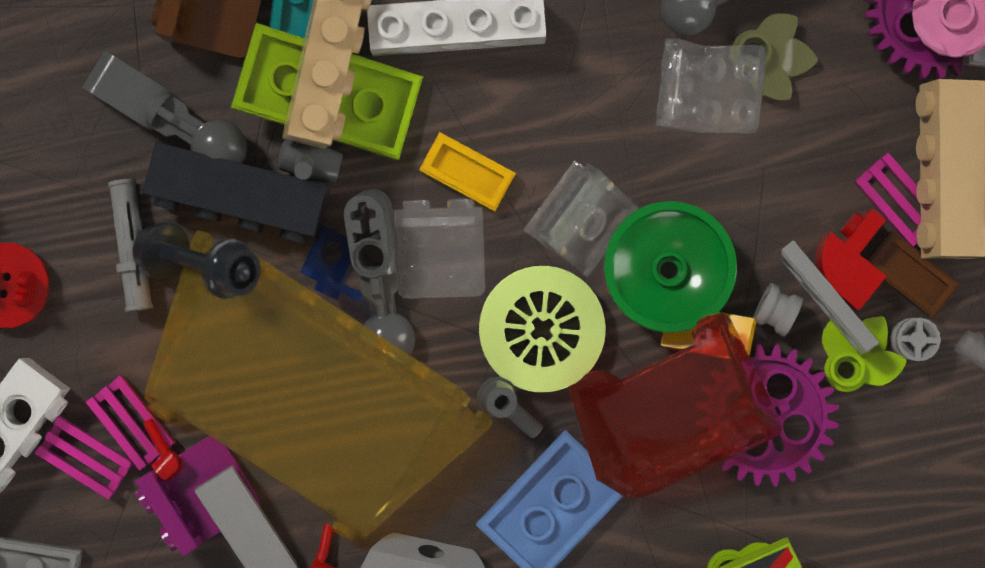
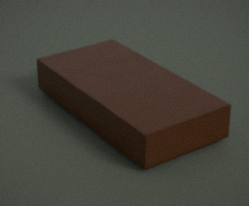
[867,230,960,318]

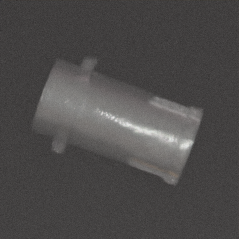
[955,330,985,371]

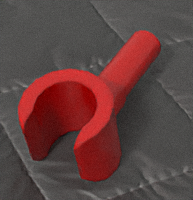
[143,419,183,481]
[310,524,336,568]

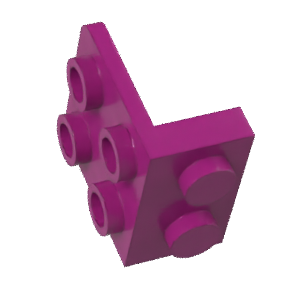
[135,434,260,557]

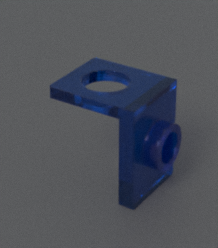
[300,226,363,301]

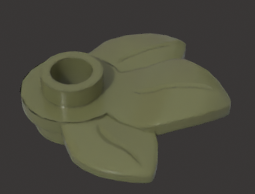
[731,13,818,101]

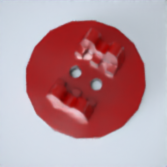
[0,243,50,328]

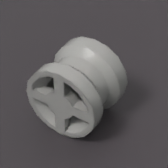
[753,283,803,337]
[890,318,941,361]

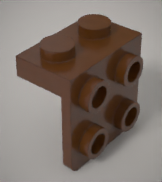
[151,0,263,59]

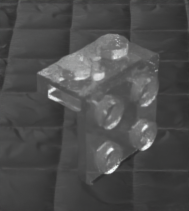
[656,39,766,134]
[394,199,485,299]

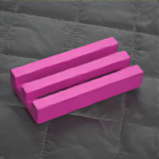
[853,153,921,246]
[86,375,176,471]
[35,416,133,500]

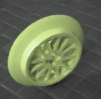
[479,266,606,392]

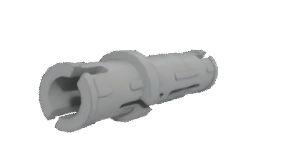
[108,179,154,312]

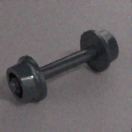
[133,222,261,299]

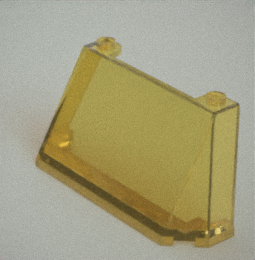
[145,230,493,542]

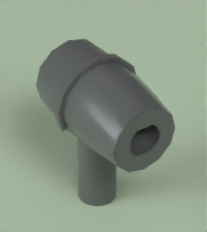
[277,140,343,183]
[477,377,543,439]

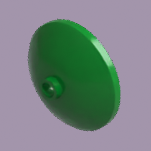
[604,201,737,333]

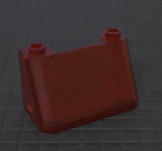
[568,313,782,498]

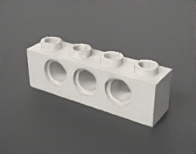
[367,0,546,56]
[0,358,71,492]

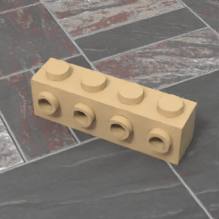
[282,0,371,149]
[916,79,985,259]

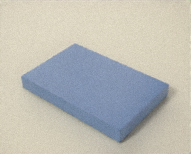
[476,430,628,568]

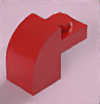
[815,209,886,311]

